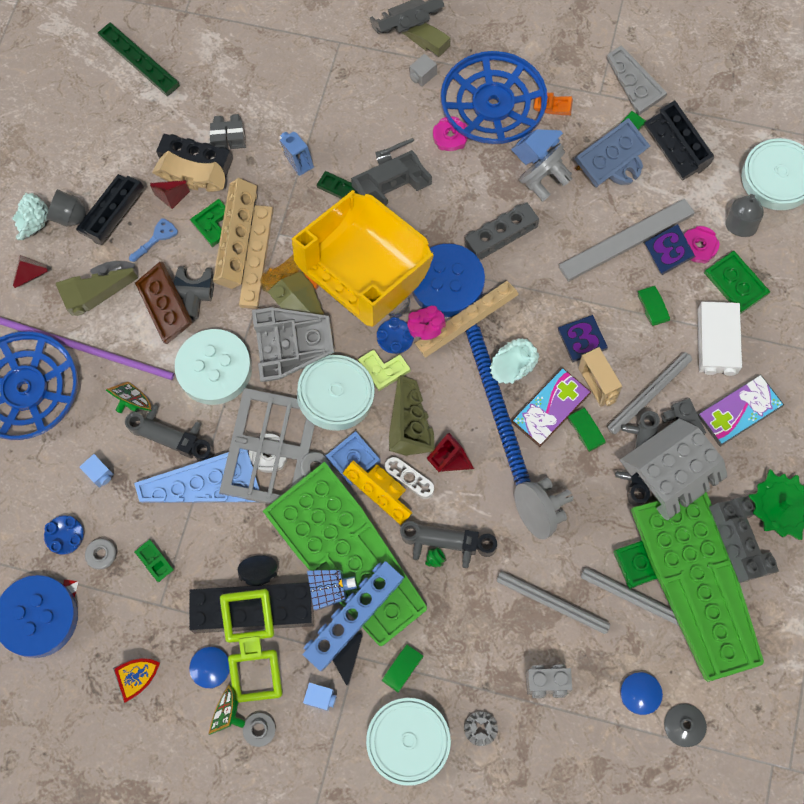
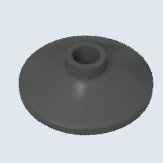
[664,704,707,747]

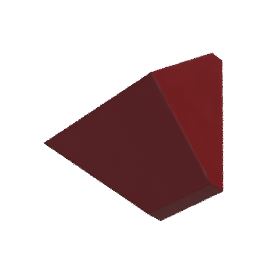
[150,180,190,209]
[13,255,48,288]
[427,433,474,472]

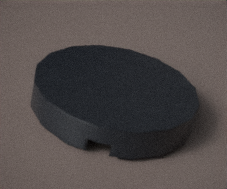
[237,555,278,586]

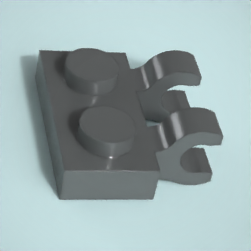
[661,398,706,435]

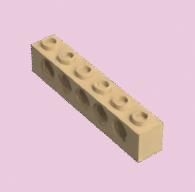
[213,178,257,289]

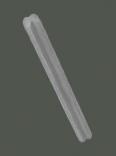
[607,352,692,435]
[581,568,679,626]
[497,572,610,634]

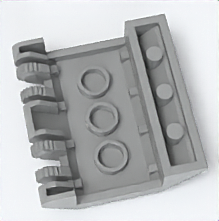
[620,418,727,520]

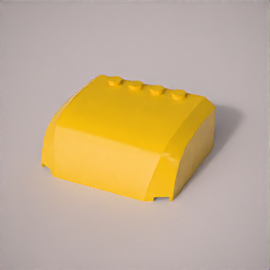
[292,190,433,327]

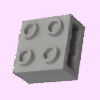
[526,665,572,698]

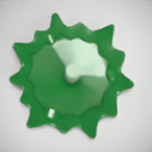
[748,469,804,540]

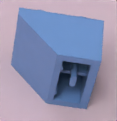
[511,129,563,165]

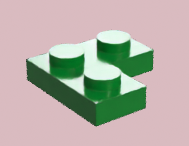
[190,199,225,248]

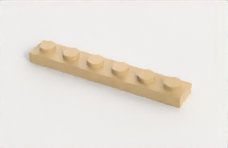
[239,205,273,309]
[415,281,519,358]

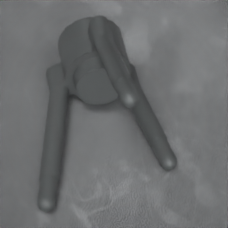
[375,138,414,165]

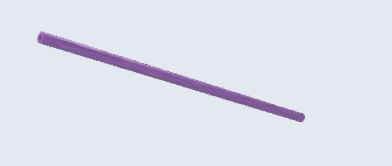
[0,317,175,380]

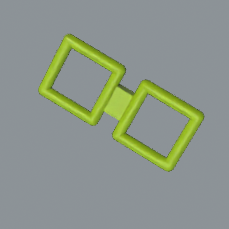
[220,589,282,703]

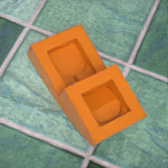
[534,93,573,115]

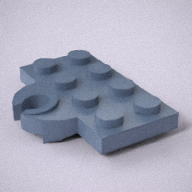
[574,118,650,187]

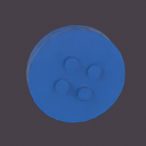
[412,244,485,318]
[0,575,78,658]

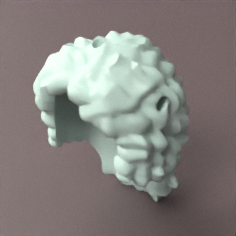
[12,193,48,240]
[490,338,540,384]

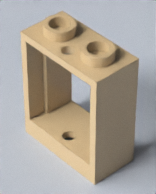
[578,347,622,407]

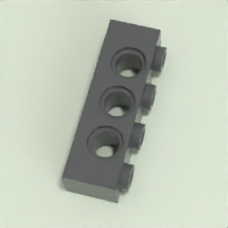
[465,202,539,260]

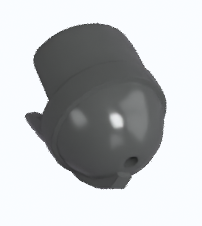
[46,189,86,227]
[725,194,764,237]

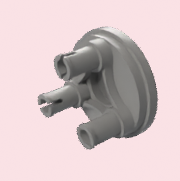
[519,143,572,202]
[514,478,573,539]

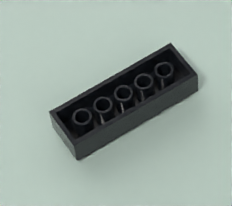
[189,582,314,634]

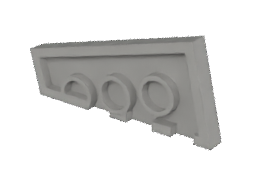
[607,45,667,115]

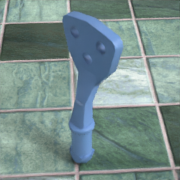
[129,219,178,262]

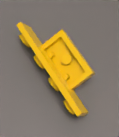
[342,460,413,525]

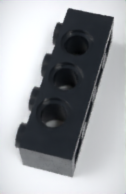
[156,134,233,177]

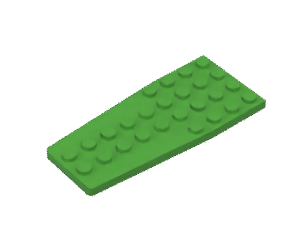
[263,462,427,646]
[631,492,764,682]

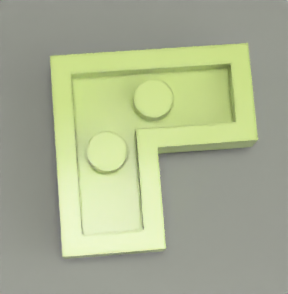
[358,350,411,391]

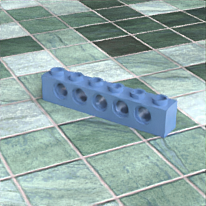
[302,561,405,672]

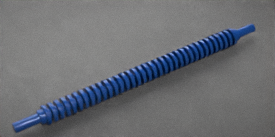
[466,324,531,486]

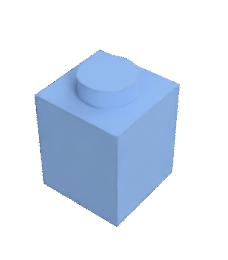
[80,454,114,488]
[303,683,337,711]

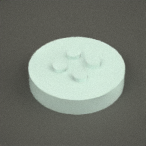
[741,138,804,210]
[175,329,252,405]
[297,355,374,431]
[366,698,451,786]

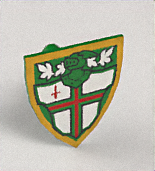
[106,382,151,413]
[209,684,245,735]

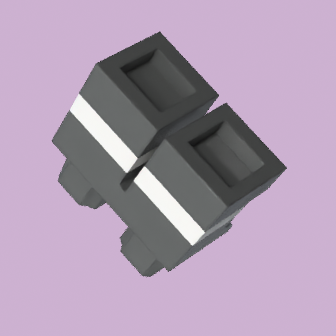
[210,114,246,150]

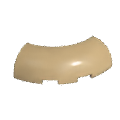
[152,151,225,192]

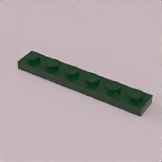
[98,22,180,96]

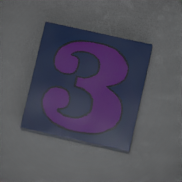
[645,224,696,275]
[558,315,608,363]

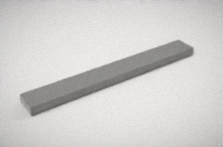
[559,199,695,282]

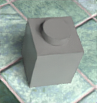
[410,54,437,87]

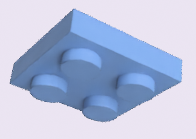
[326,431,381,486]

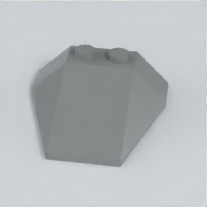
[252,307,334,382]

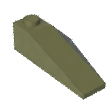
[56,268,138,316]
[268,271,333,338]
[389,376,435,456]

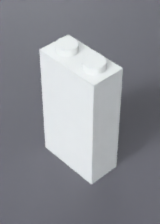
[698,302,742,376]

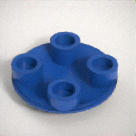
[377,317,414,354]
[44,516,84,555]
[189,647,230,689]
[621,672,663,715]

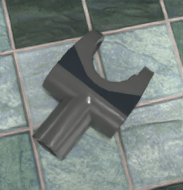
[174,266,214,320]

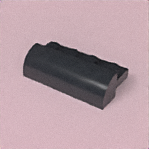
[644,100,714,181]
[76,174,144,245]

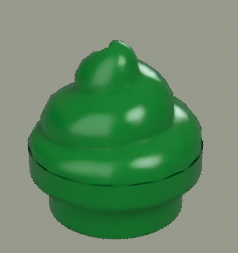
[425,547,446,568]

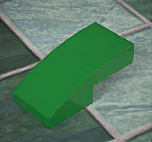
[638,286,670,326]
[568,408,606,452]
[134,539,174,583]
[382,644,424,693]

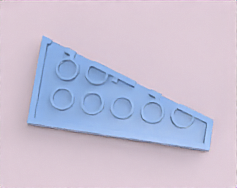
[134,449,260,503]

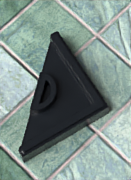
[333,633,363,686]

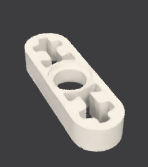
[385,457,434,499]

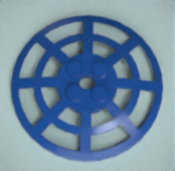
[441,51,548,144]
[0,331,78,440]

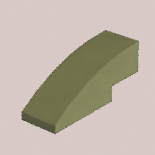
[402,23,450,57]

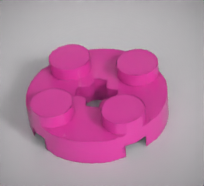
[433,116,468,151]
[684,226,720,264]
[407,306,446,340]

